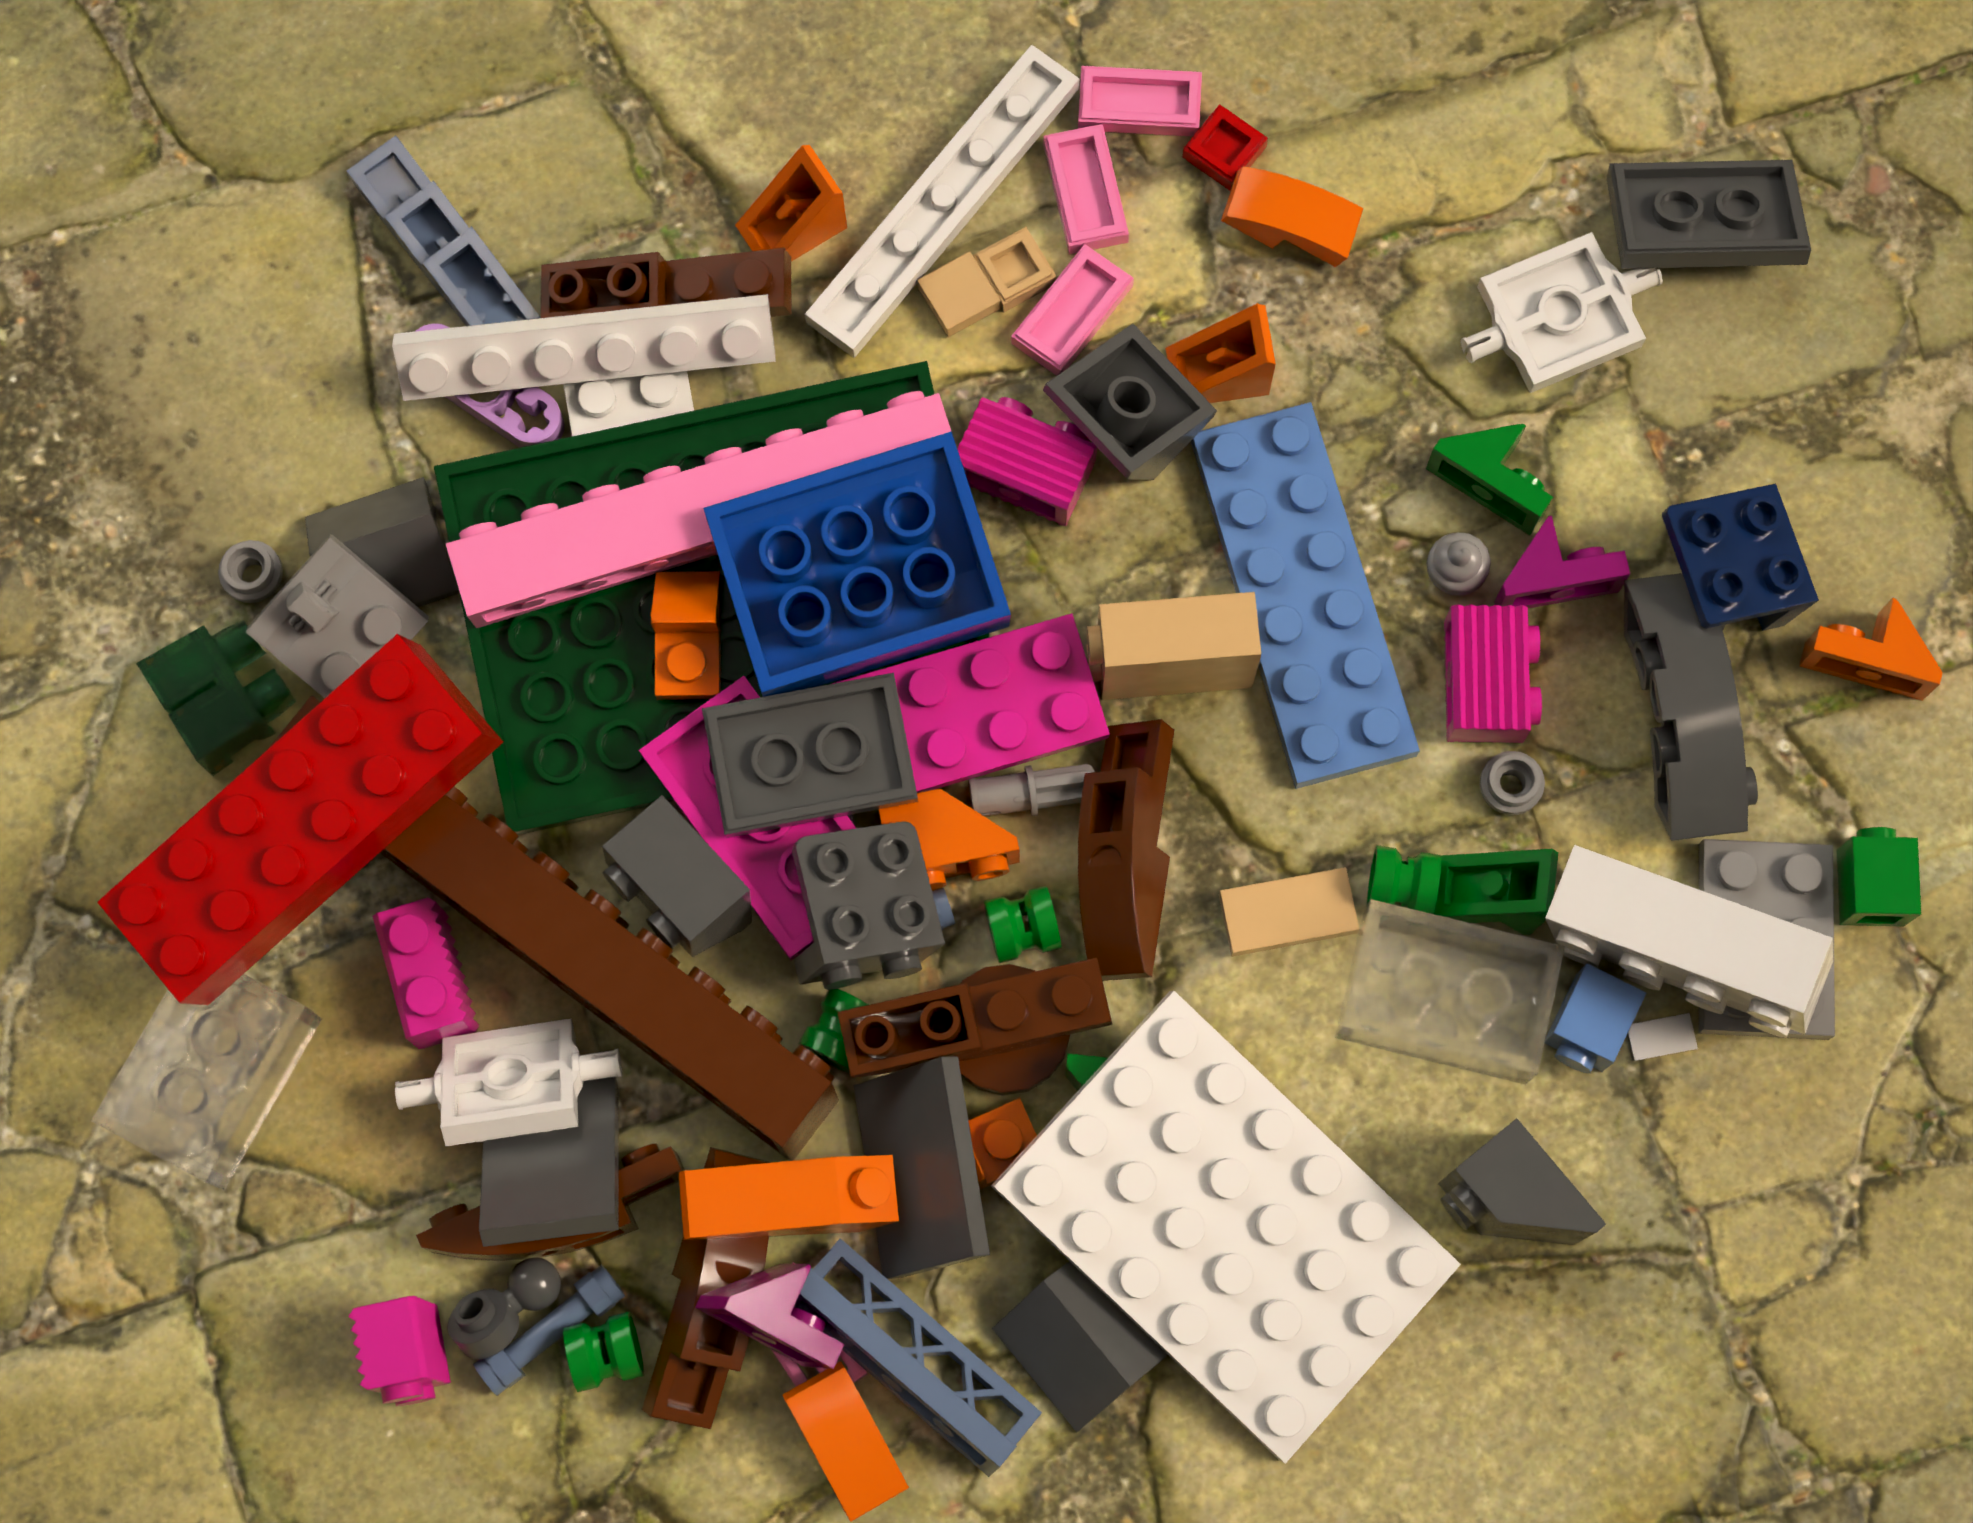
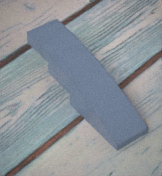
[346,135,540,326]

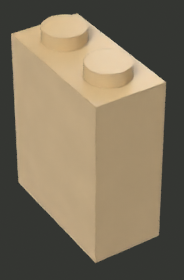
[1085,592,1261,700]

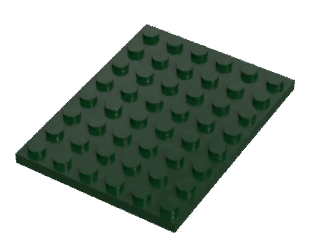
[434,361,989,835]

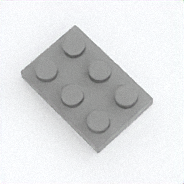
[1699,839,1835,1040]

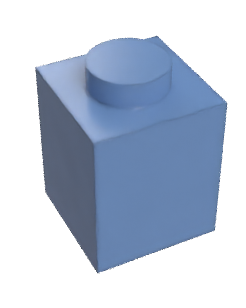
[1543,964,1646,1073]

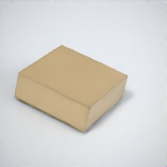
[973,227,1057,313]
[917,251,1001,337]

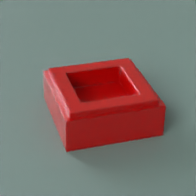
[1182,104,1268,191]

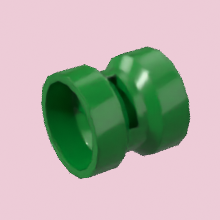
[1366,845,1441,918]
[984,886,1062,963]
[798,989,869,1074]
[563,1311,644,1392]

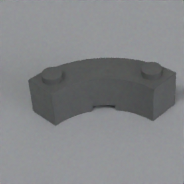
[1624,573,1758,841]

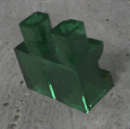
[136,620,296,776]

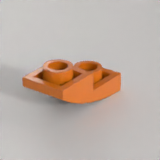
[1221,166,1363,267]
[782,1361,909,1522]

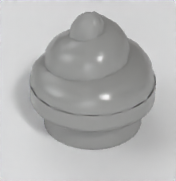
[1427,532,1491,595]

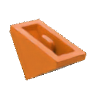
[735,145,847,262]
[1165,303,1276,403]

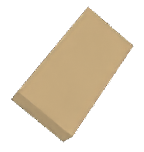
[1219,867,1360,957]

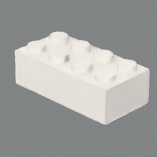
[1545,845,1833,1038]

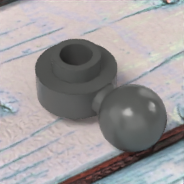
[447,1258,561,1359]

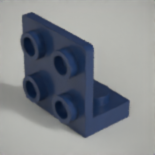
[1662,483,1819,631]

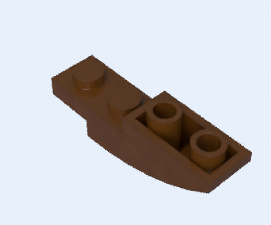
[540,248,792,318]
[1078,719,1175,981]
[838,957,1113,1078]
[416,1143,685,1261]
[642,1147,771,1429]

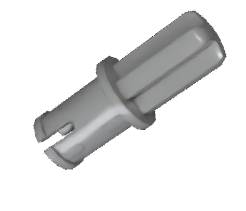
[969,764,1094,816]

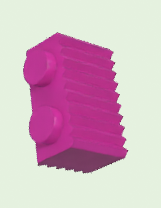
[957,397,1097,526]
[1444,604,1542,743]
[372,897,479,1049]
[348,1296,451,1406]

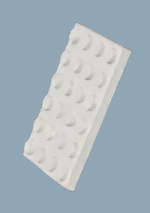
[991,991,1461,1464]

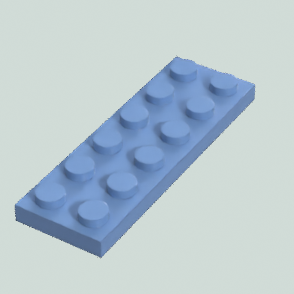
[1191,402,1420,789]

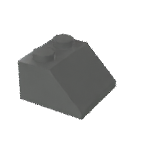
[602,795,752,957]
[1438,1118,1606,1245]

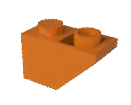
[878,789,1020,891]

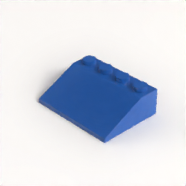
[703,431,1011,697]

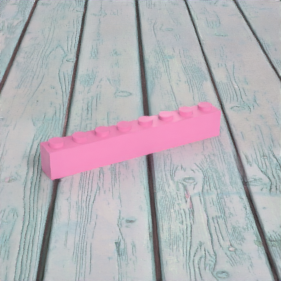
[446,391,951,628]

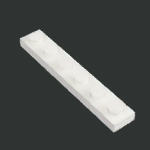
[805,45,1080,358]
[392,294,776,401]

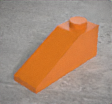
[679,1155,899,1240]

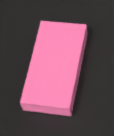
[1078,66,1202,137]
[1043,124,1129,255]
[1011,244,1134,376]

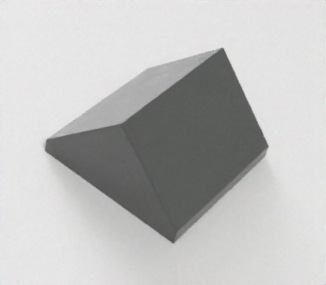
[1043,323,1217,480]
[305,477,459,607]
[992,1261,1168,1433]

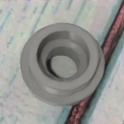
[218,540,283,603]
[1480,751,1545,815]

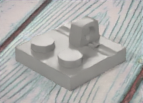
[245,534,429,698]

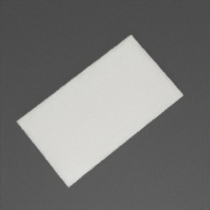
[1628,1013,1698,1061]

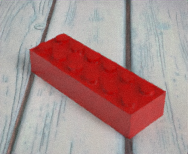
[97,634,503,1005]

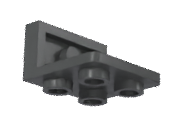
[792,821,945,990]

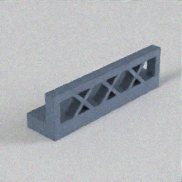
[794,1238,1042,1477]

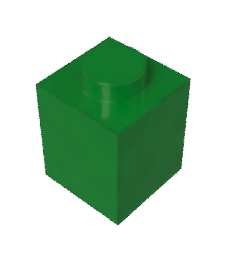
[1837,827,1921,927]

